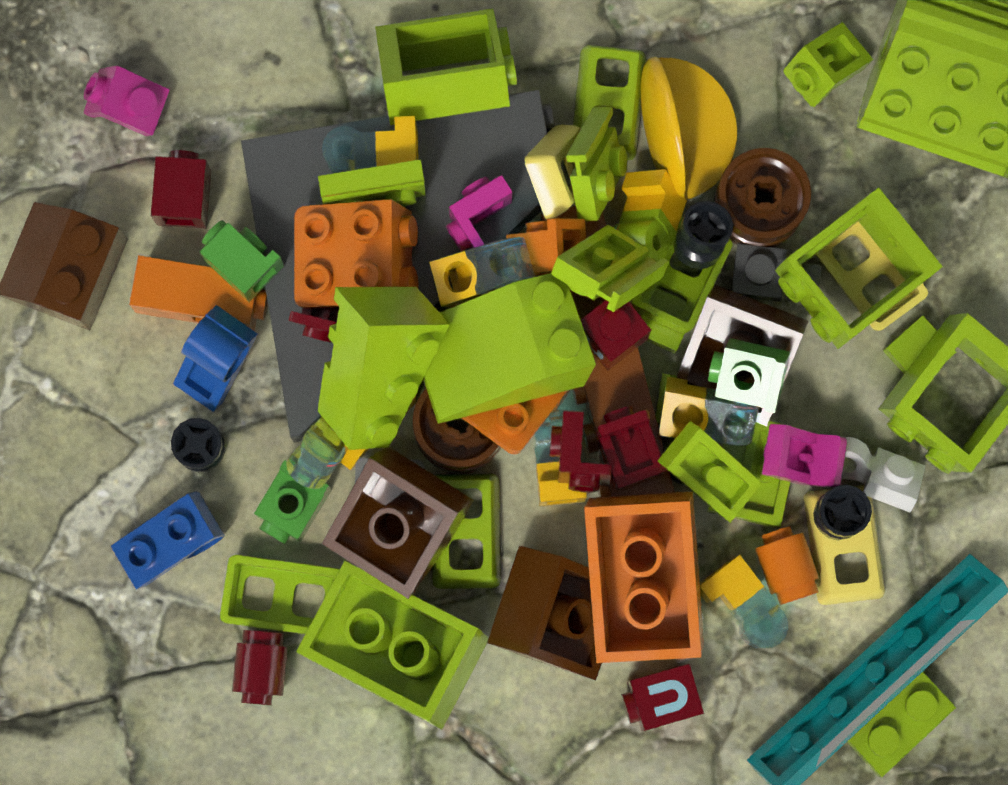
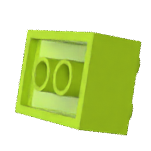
[423,273,596,424]
[296,561,489,730]

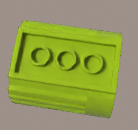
[856,0,1008,179]

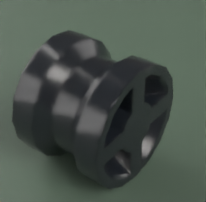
[171,418,226,472]

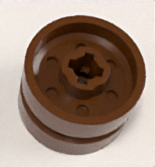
[713,148,811,248]
[413,389,501,474]

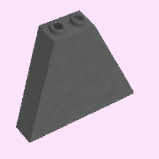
[241,90,563,443]

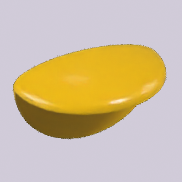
[641,56,737,200]

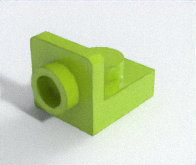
[783,22,874,107]

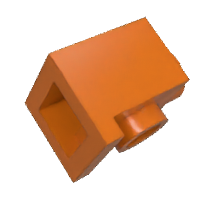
[505,218,586,276]

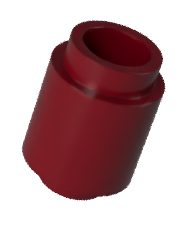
[232,630,288,706]

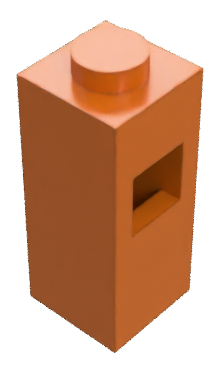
[129,255,268,331]

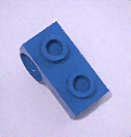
[173,305,258,412]
[111,491,225,589]

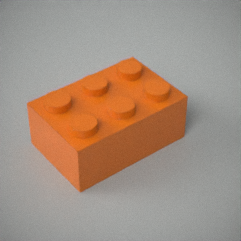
[584,492,704,663]

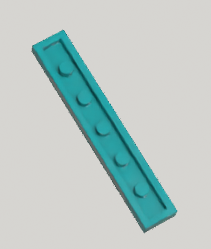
[747,554,1008,785]

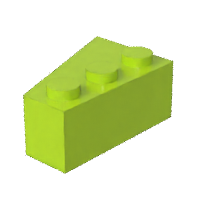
[318,287,450,450]

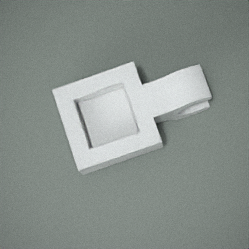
[842,437,926,513]

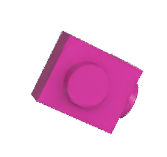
[83,66,170,136]
[446,175,513,255]
[762,424,847,488]

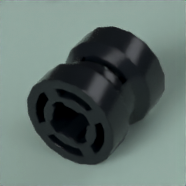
[673,201,733,269]
[813,485,872,540]

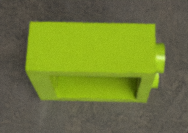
[375,8,517,125]
[775,187,943,349]
[878,313,1008,474]

